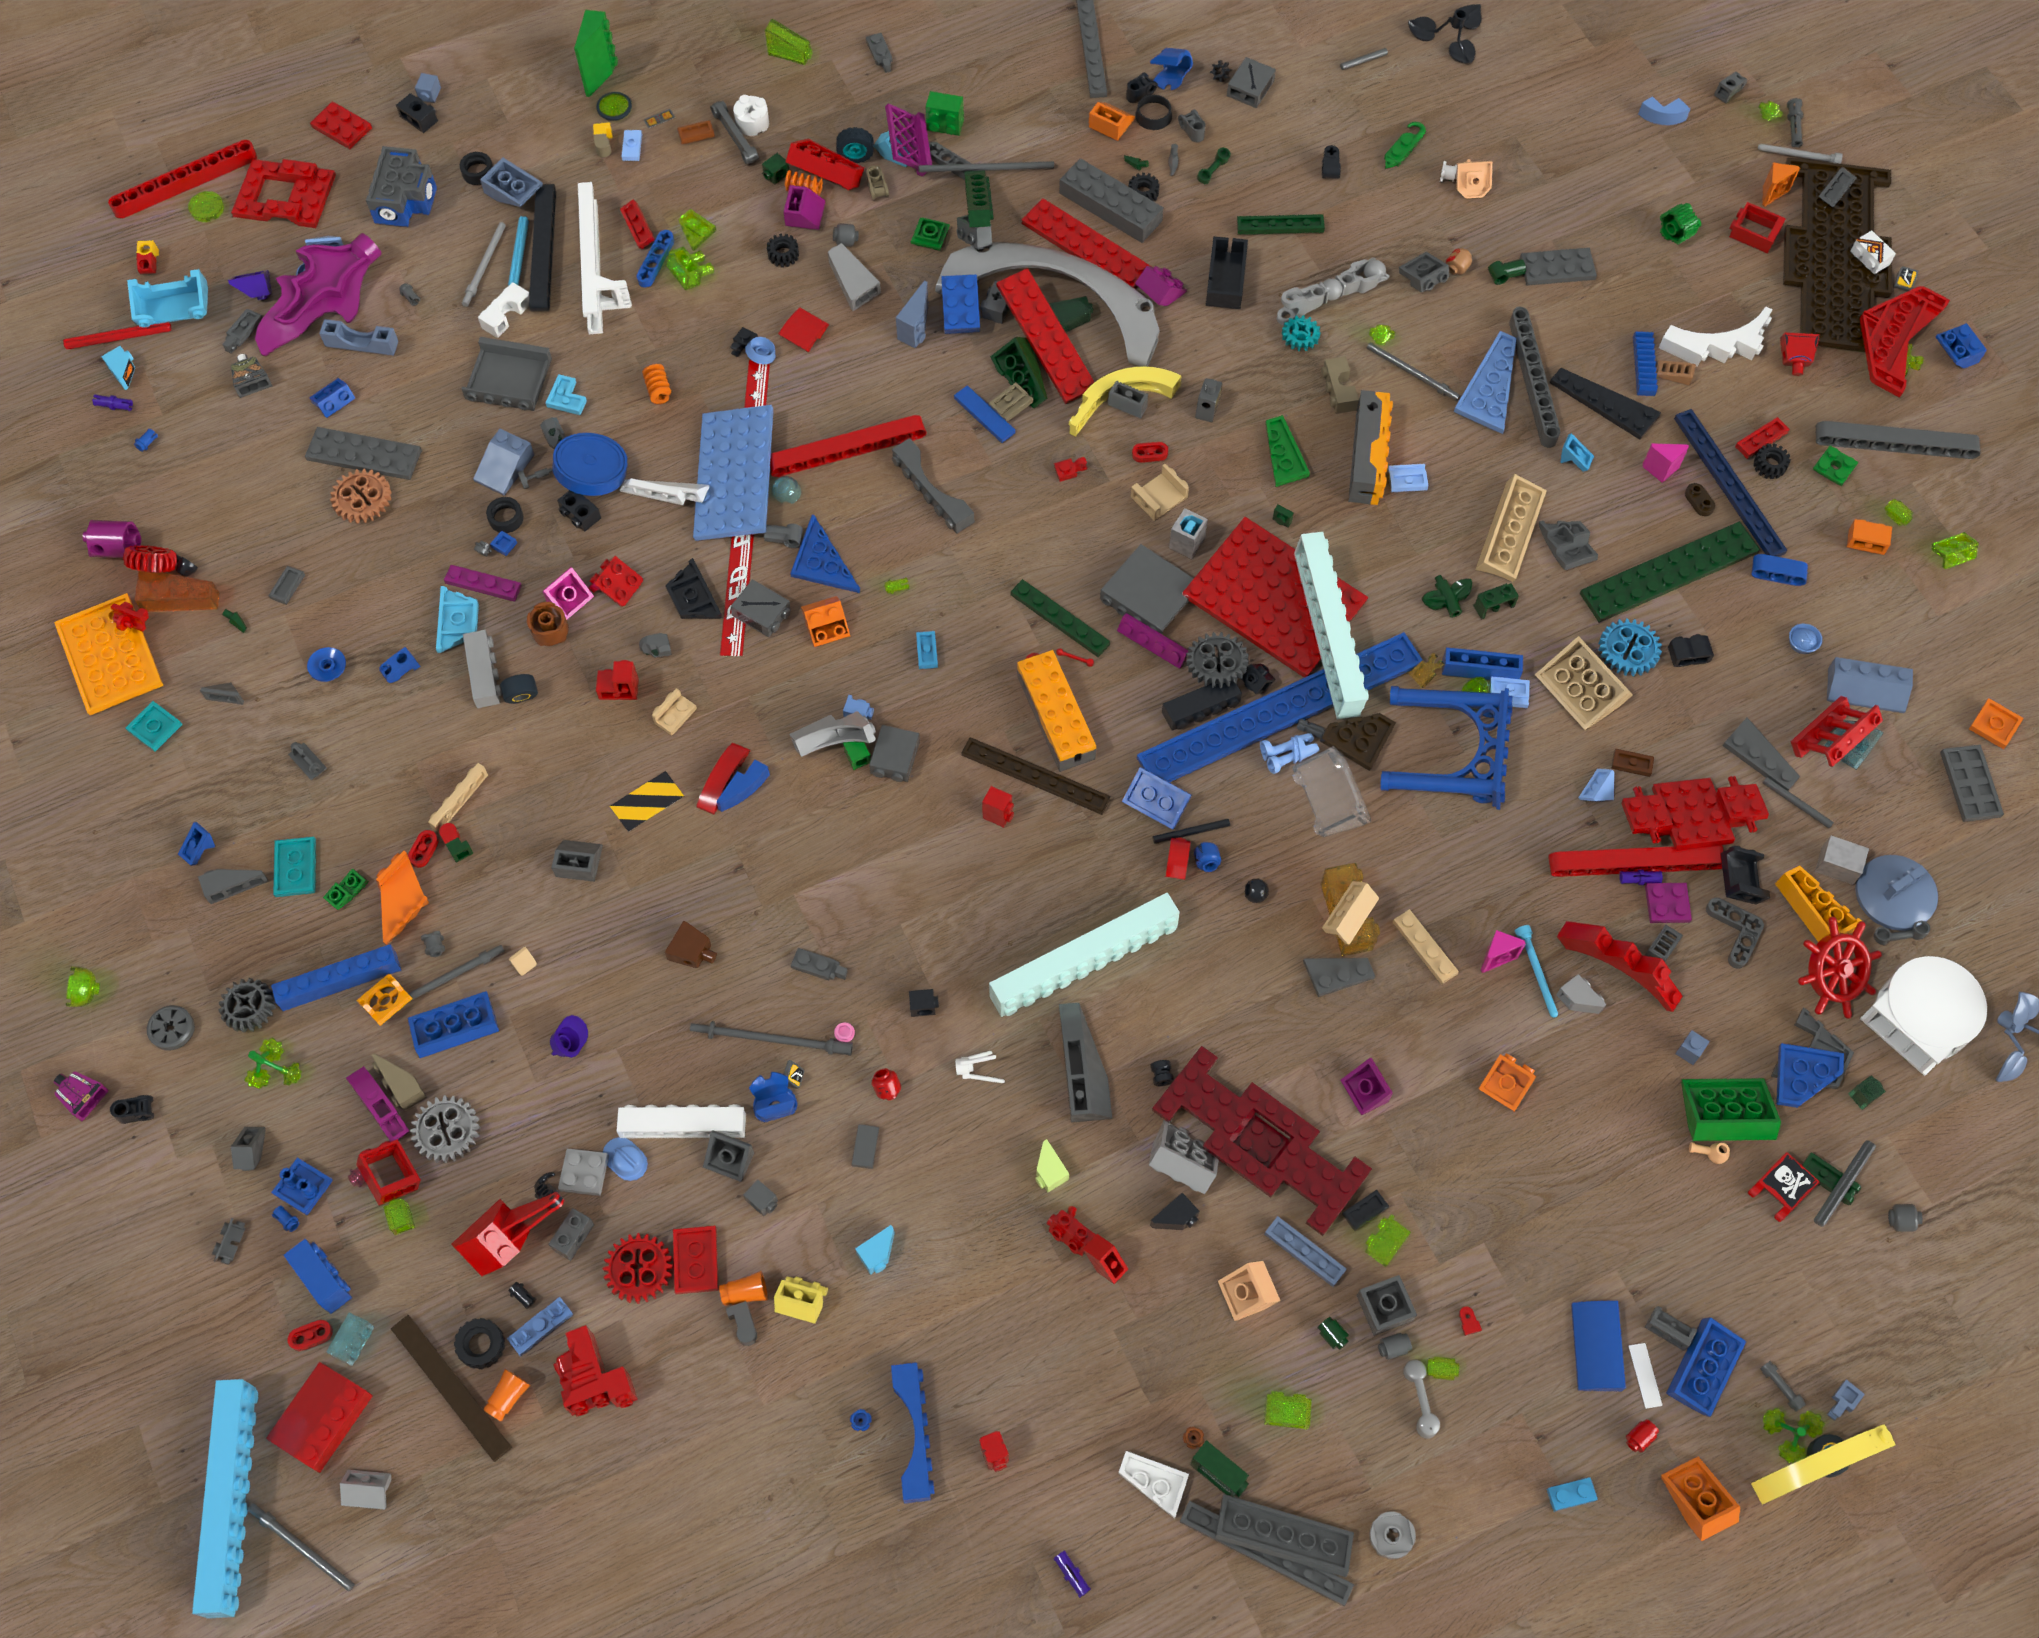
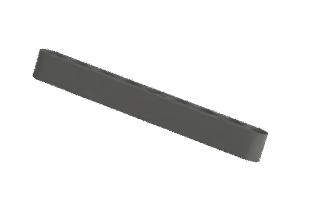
[1509,307,1560,448]
[1815,421,1981,459]

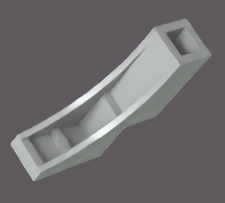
[789,711,876,757]

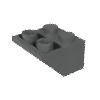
[551,840,603,882]

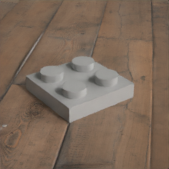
[558,1149,609,1196]

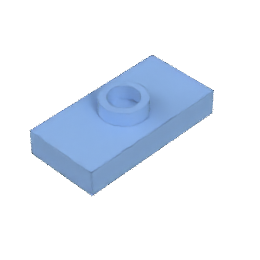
[622,130,642,161]

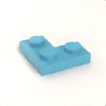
[546,374,587,415]

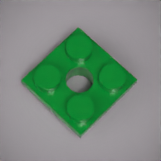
[911,218,950,251]
[1813,446,1859,486]

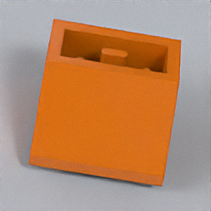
[1089,102,1135,141]
[801,596,850,647]

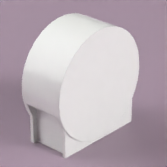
[1860,956,1987,1076]

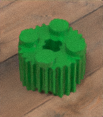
[1660,203,1701,245]

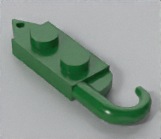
[1384,122,1426,169]

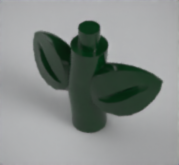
[1422,575,1472,618]

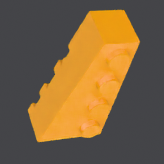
[1775,865,1862,942]

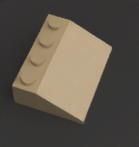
[1535,636,1633,731]

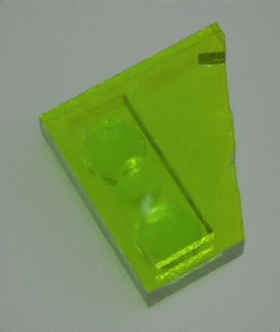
[678,209,716,251]

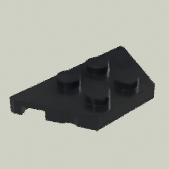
[665,558,722,619]

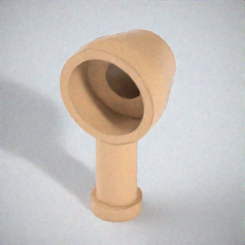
[1689,1142,1730,1164]

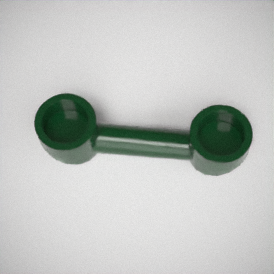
[1197,147,1231,184]

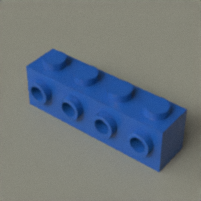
[1442,647,1523,680]

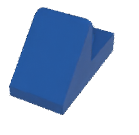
[178,822,215,866]

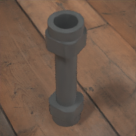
[1760,1361,1806,1412]

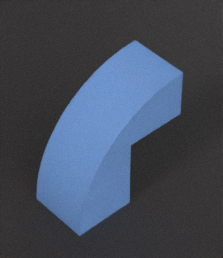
[1638,96,1690,125]

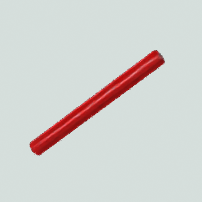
[63,322,172,349]

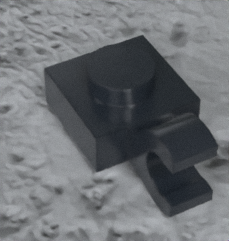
[730,327,758,357]

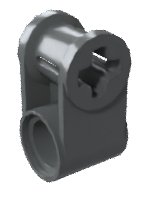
[1178,109,1205,142]

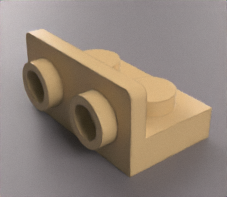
[652,688,697,736]

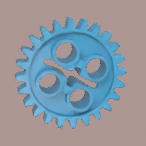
[1598,618,1662,677]

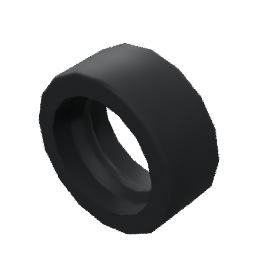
[459,151,493,185]
[486,497,524,533]

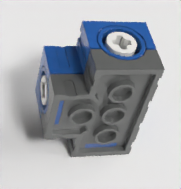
[366,146,437,227]

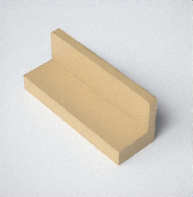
[1322,881,1379,945]

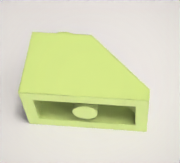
[1035,1139,1069,1192]

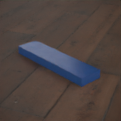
[954,385,1015,443]

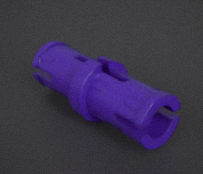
[93,394,133,411]
[1619,870,1663,885]
[1054,1550,1091,1598]

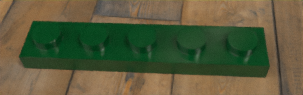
[1237,214,1325,235]

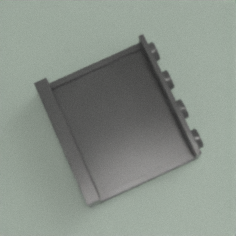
[461,337,552,411]
[1100,544,1194,634]

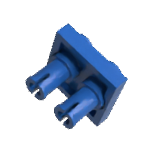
[271,1158,333,1216]

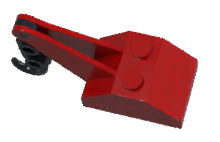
[451,1172,565,1276]

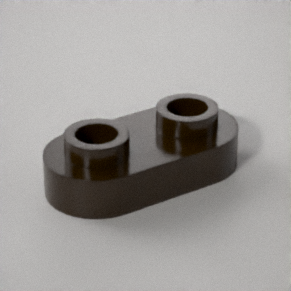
[1685,483,1715,516]

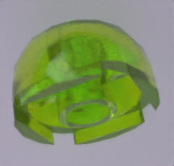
[66,966,100,1007]

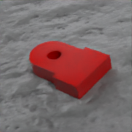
[1459,1306,1482,1336]

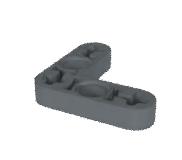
[1706,898,1764,969]

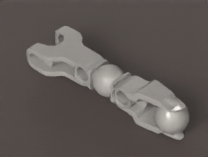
[1276,258,1390,326]

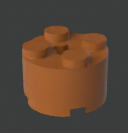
[527,602,569,646]

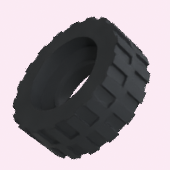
[454,1318,505,1369]

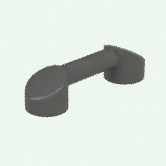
[1873,920,1930,946]

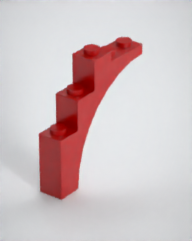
[1557,921,1683,1012]

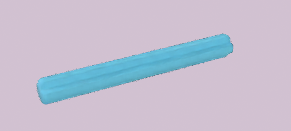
[508,216,529,286]

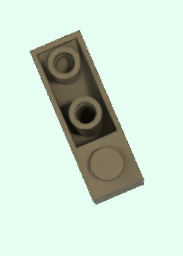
[372,1053,427,1111]

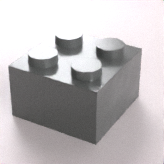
[1356,1275,1417,1336]

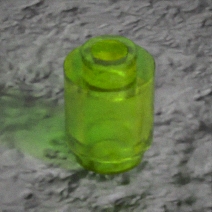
[1884,499,1913,526]
[1427,1356,1459,1381]

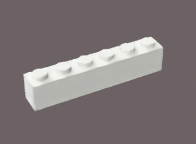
[617,1105,746,1138]

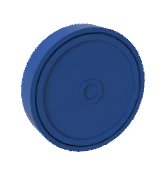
[552,433,628,496]

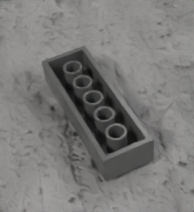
[1059,158,1164,243]

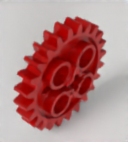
[603,1233,674,1304]

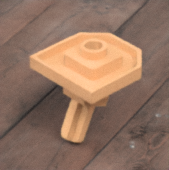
[1456,159,1492,198]

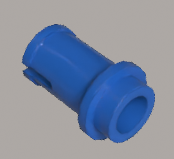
[134,428,158,451]
[272,1206,299,1232]

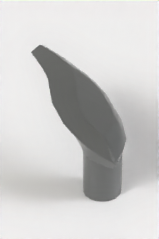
[1168,144,1179,176]

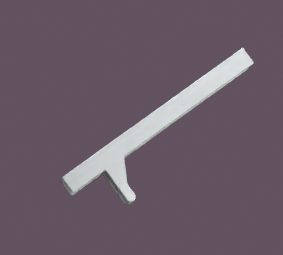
[578,182,632,334]

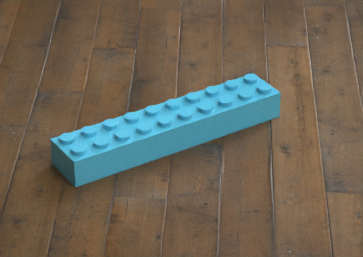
[192,1379,258,1618]

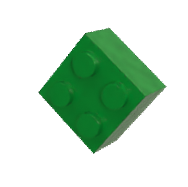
[925,91,964,136]

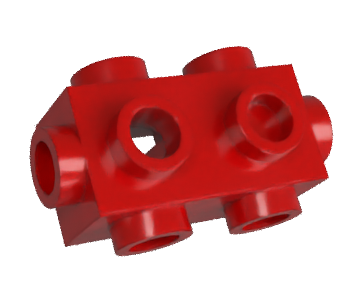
[1047,1206,1096,1256]

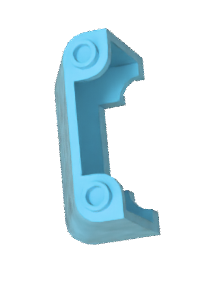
[127,269,208,327]

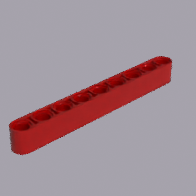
[108,139,257,219]
[770,415,927,477]
[1548,845,1724,877]

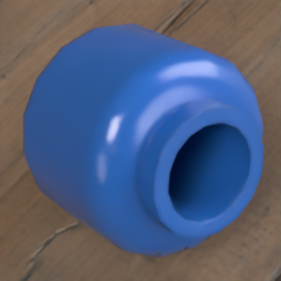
[1194,842,1221,872]

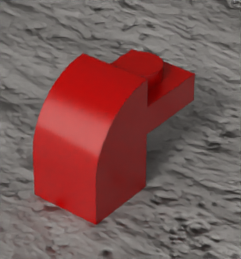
[1165,838,1191,880]

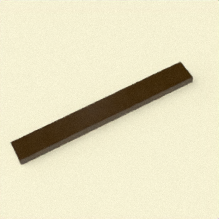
[961,737,1110,815]
[391,1315,512,1462]

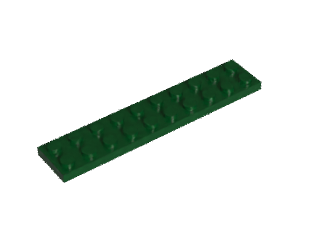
[1579,521,1760,623]

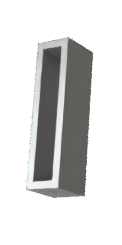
[463,630,502,708]

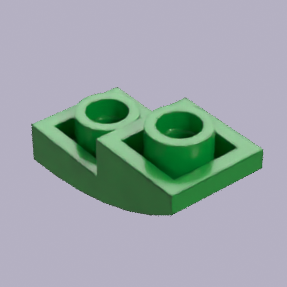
[323,869,369,910]

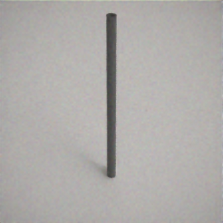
[918,161,1054,173]

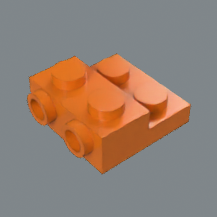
[1479,1053,1536,1112]

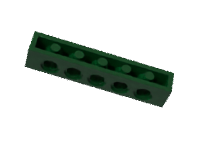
[964,170,994,228]

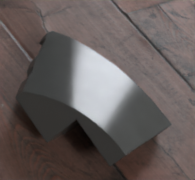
[1539,521,1598,570]

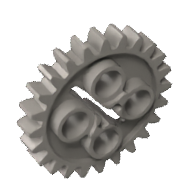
[410,1095,480,1163]

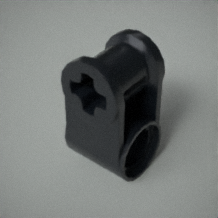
[1126,72,1158,103]
[1322,145,1341,179]
[110,1095,154,1124]

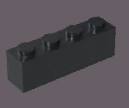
[1162,681,1242,731]

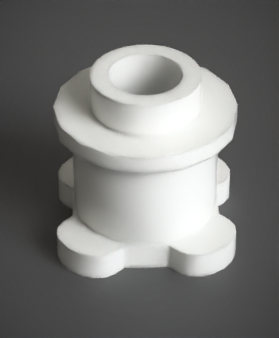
[1440,161,1457,182]

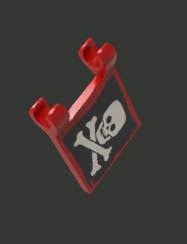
[1748,1152,1820,1222]

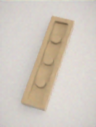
[428,763,488,834]
[1393,909,1459,985]

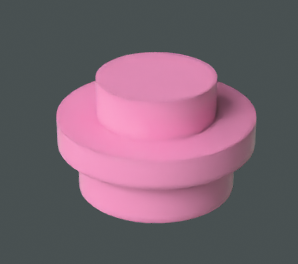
[834,1023,855,1042]

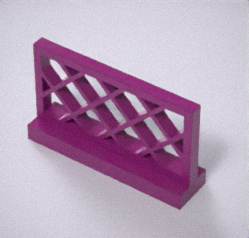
[885,103,932,177]

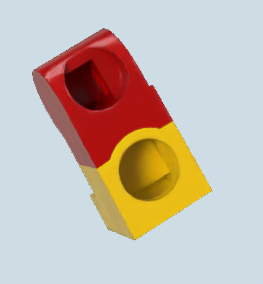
[136,240,159,274]

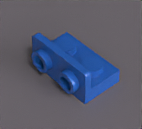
[309,378,355,418]

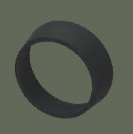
[1135,95,1172,130]

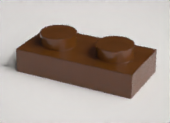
[1611,749,1654,777]

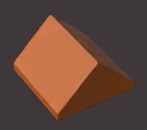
[1762,163,1800,207]

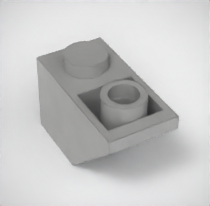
[1556,974,1606,1014]

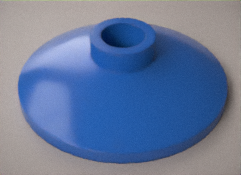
[307,647,346,682]

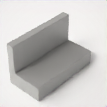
[340,1470,391,1510]

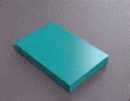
[273,836,316,897]

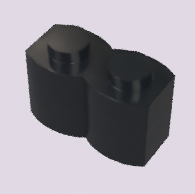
[1668,634,1714,667]

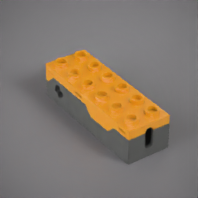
[1348,390,1393,505]
[1017,650,1096,772]

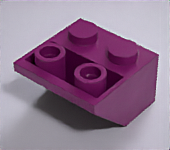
[783,185,826,230]
[1135,266,1187,306]

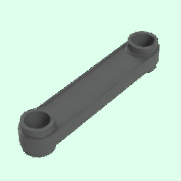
[710,101,759,165]

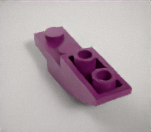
[346,1066,410,1141]

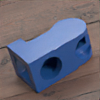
[379,647,421,683]

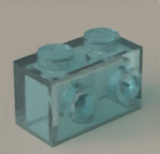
[326,1313,374,1366]

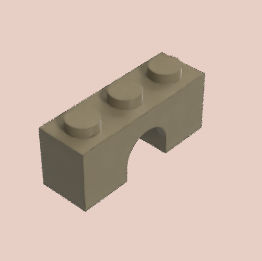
[1321,356,1359,414]

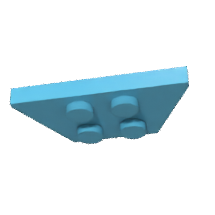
[436,586,479,653]

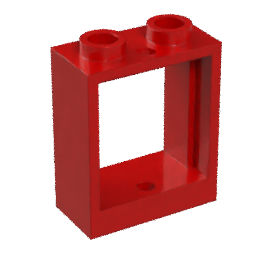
[1729,202,1786,254]
[356,1139,421,1206]

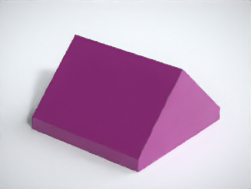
[1341,1058,1393,1115]

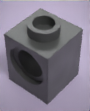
[743,1179,778,1216]

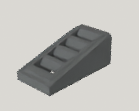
[1644,925,1683,962]

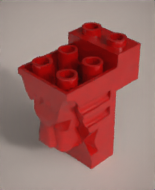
[554,1325,638,1417]

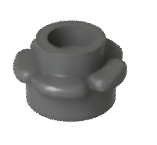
[474,541,492,557]

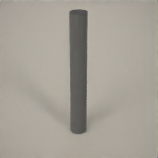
[1340,48,1388,70]

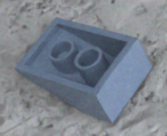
[480,157,543,207]
[896,281,929,348]
[473,429,534,496]

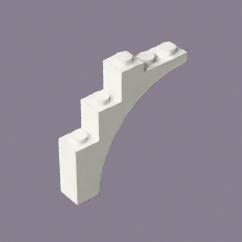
[1659,307,1772,367]

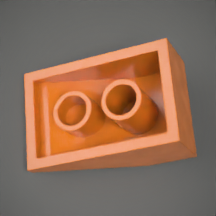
[1661,1456,1740,1541]

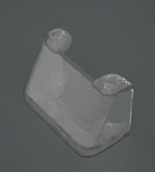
[1292,746,1372,837]

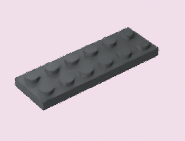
[305,427,422,480]
[1215,1494,1354,1577]

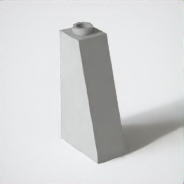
[828,243,881,311]

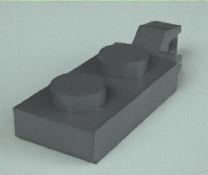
[866,33,893,73]
[222,309,263,353]
[791,948,848,981]

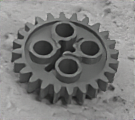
[1186,632,1249,688]

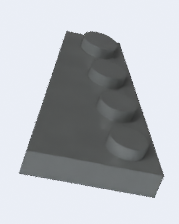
[1723,718,1800,791]

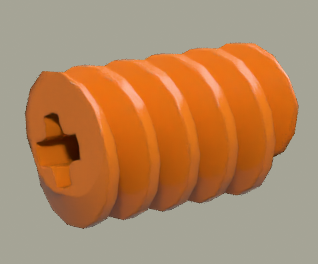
[785,170,823,196]
[642,364,672,404]

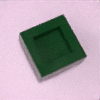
[1273,504,1294,528]

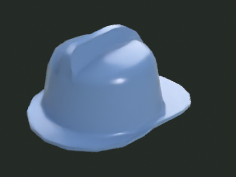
[603,1137,648,1181]

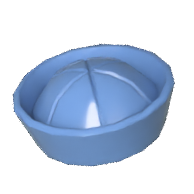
[746,337,776,364]
[1789,623,1822,654]

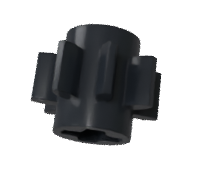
[1210,60,1232,82]

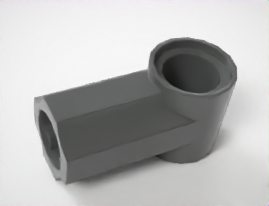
[764,524,803,548]

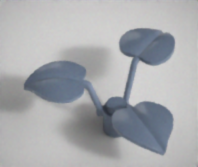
[1996,992,2039,1082]

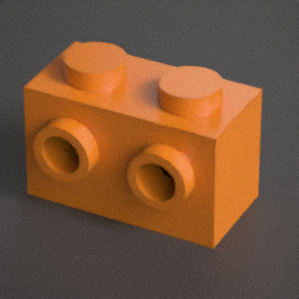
[1847,519,1892,555]

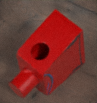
[1780,332,1819,376]

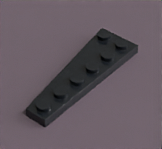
[1550,368,1661,440]

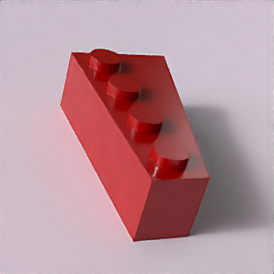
[786,138,865,190]

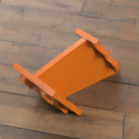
[376,851,429,945]

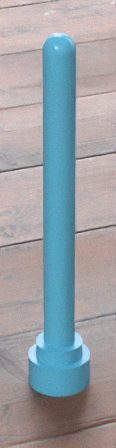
[1515,925,1558,1018]

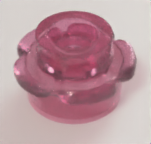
[348,1168,365,1187]

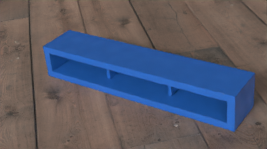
[271,944,401,1011]

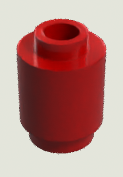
[1626,1419,1659,1453]

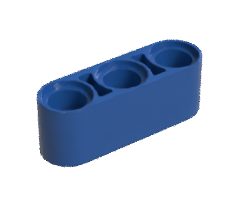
[1751,554,1808,586]

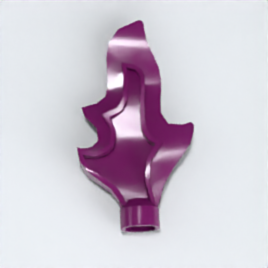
[255,233,382,356]

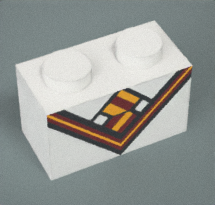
[1851,231,1896,274]

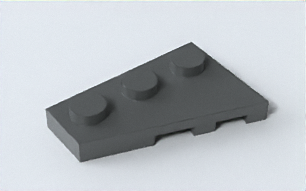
[1303,958,1375,997]

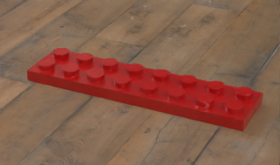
[1021,198,1152,289]
[996,268,1094,404]

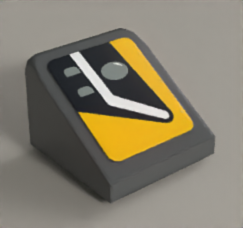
[1894,266,1918,291]
[784,1060,804,1089]

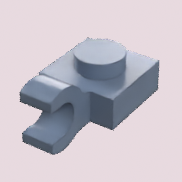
[1827,1379,1865,1421]

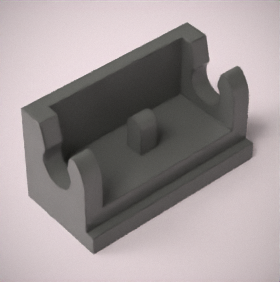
[1645,1306,1697,1351]

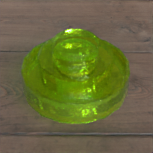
[1758,100,1784,121]
[1369,324,1396,345]
[1461,677,1489,693]

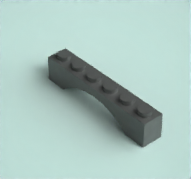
[892,438,975,534]

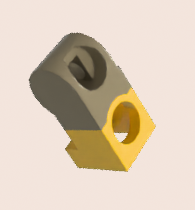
[593,122,613,158]

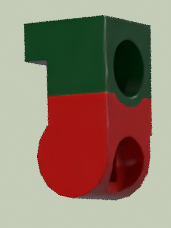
[439,823,473,863]

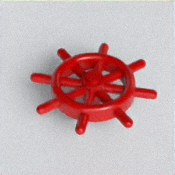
[1798,917,1882,1019]

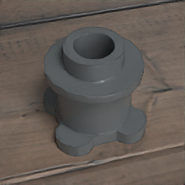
[421,931,445,957]

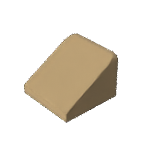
[509,947,537,976]

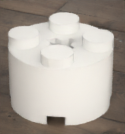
[733,95,769,136]

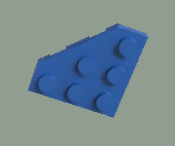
[1776,1043,1844,1108]

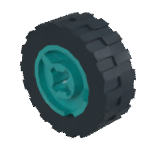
[836,127,874,163]

